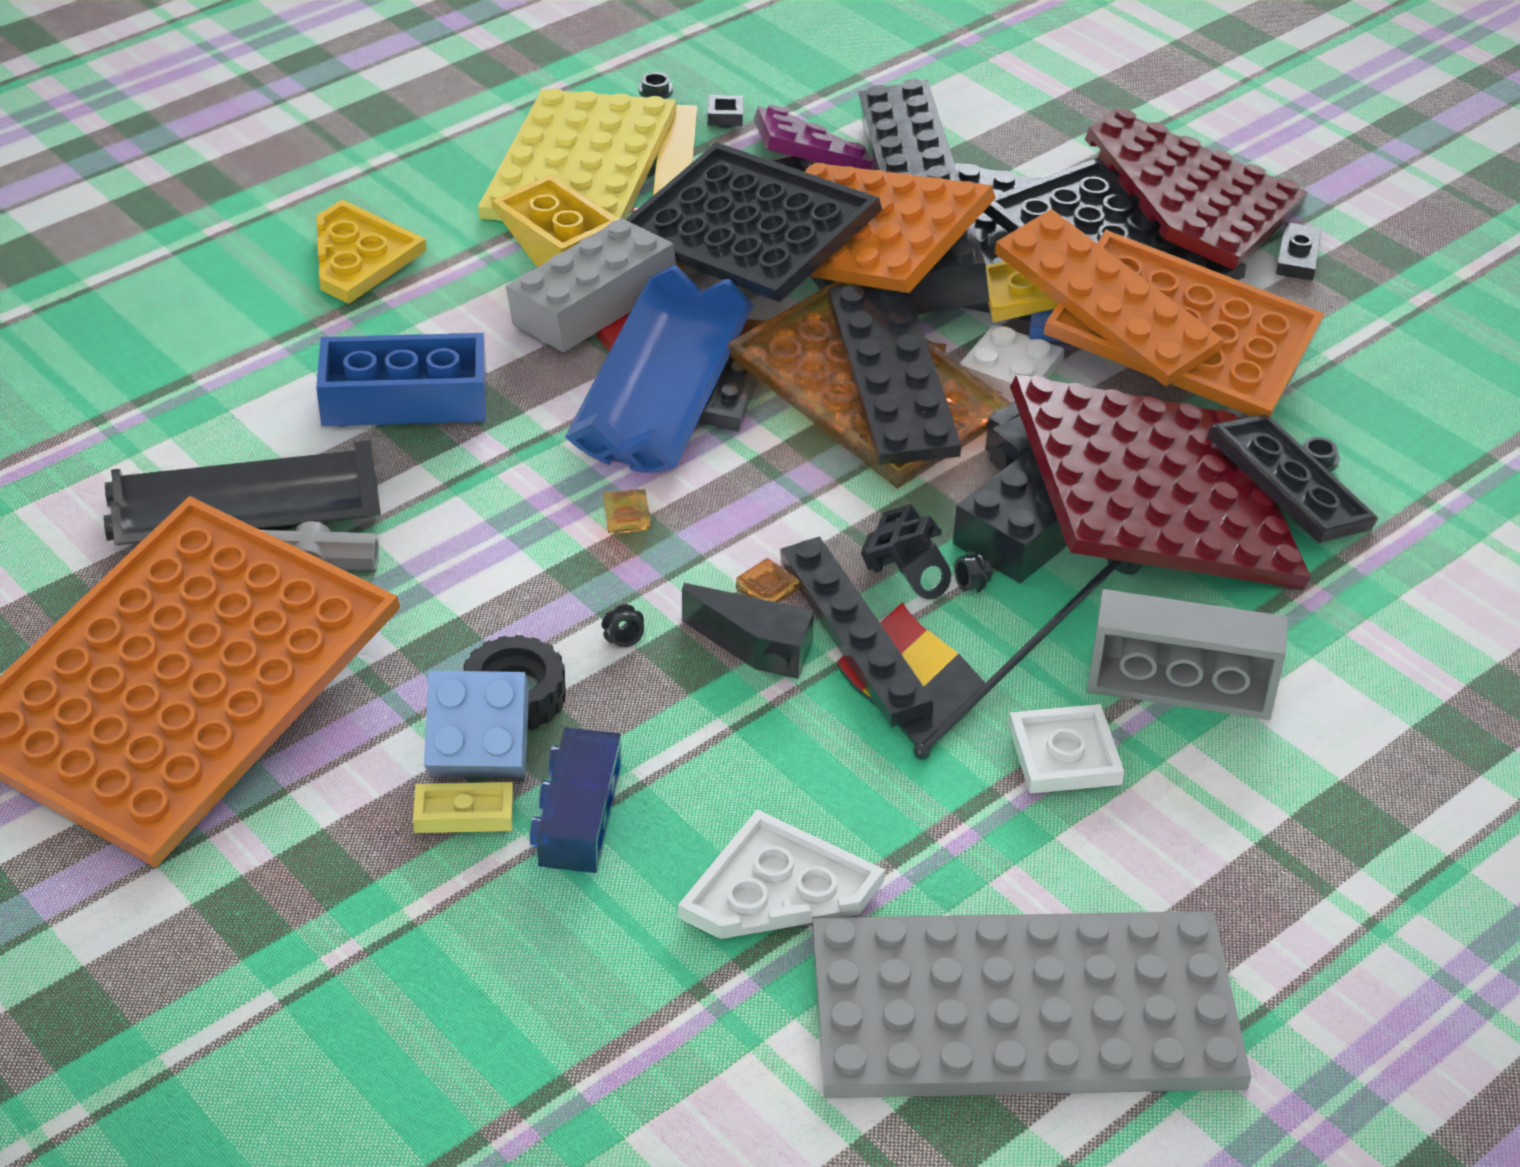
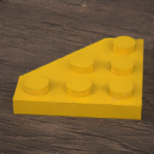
[316,200,427,304]

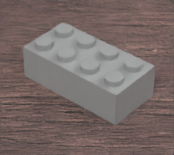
[505,218,676,353]
[1087,589,1288,720]

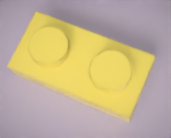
[413,782,514,833]

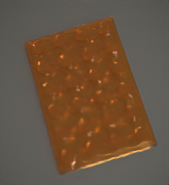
[728,281,1012,489]

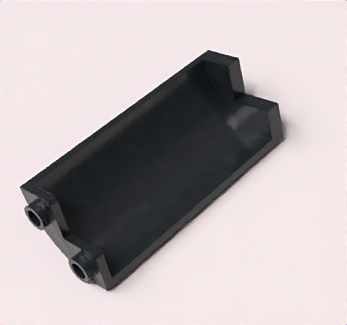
[104,441,381,545]

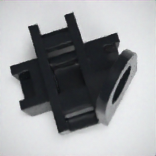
[860,504,951,599]

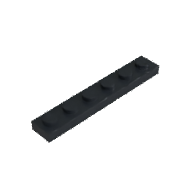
[780,536,933,727]

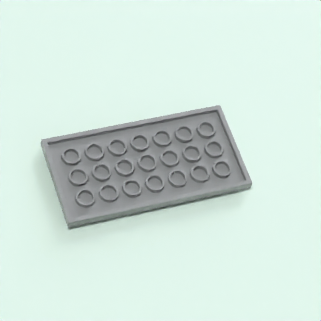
[812,911,1251,1098]

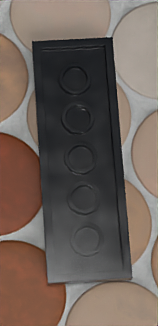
[828,285,962,466]

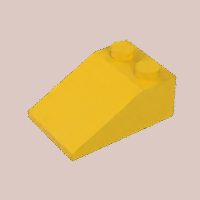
[491,174,619,267]

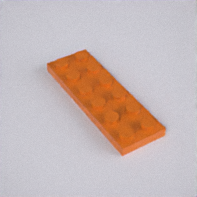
[994,209,1223,387]

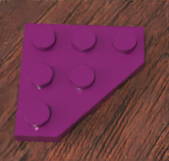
[754,105,874,170]

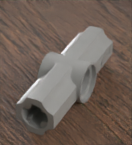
[261,521,379,571]

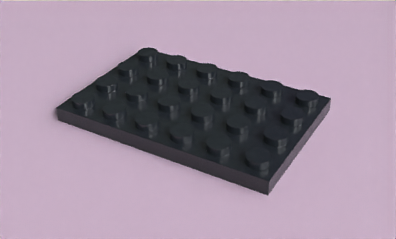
[625,142,883,302]
[983,157,1246,280]

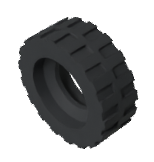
[464,635,566,730]

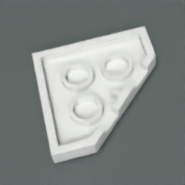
[678,810,885,939]

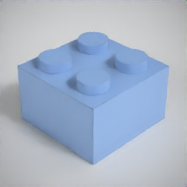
[424,671,529,778]

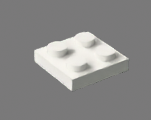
[958,324,1065,397]
[1008,704,1124,794]

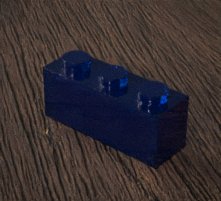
[530,727,622,873]

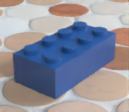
[316,333,487,427]

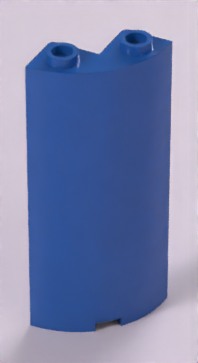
[565,265,754,473]

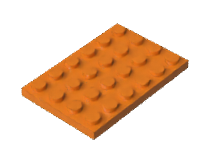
[805,163,996,293]
[1043,230,1325,417]

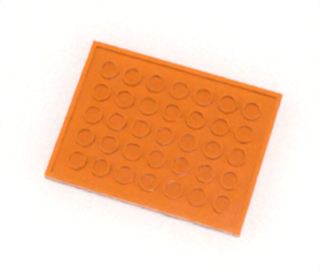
[0,496,400,868]

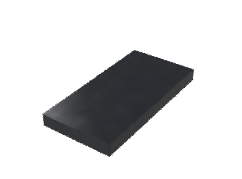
[1207,414,1379,543]

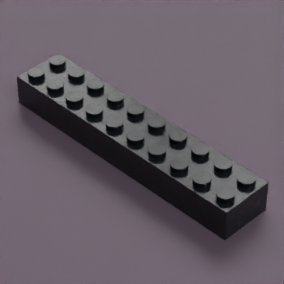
[858,79,989,315]

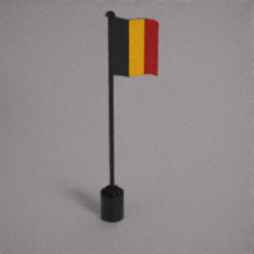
[837,559,1144,760]

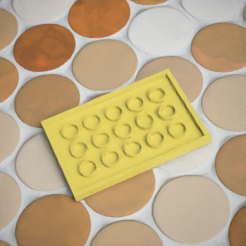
[478,88,677,221]

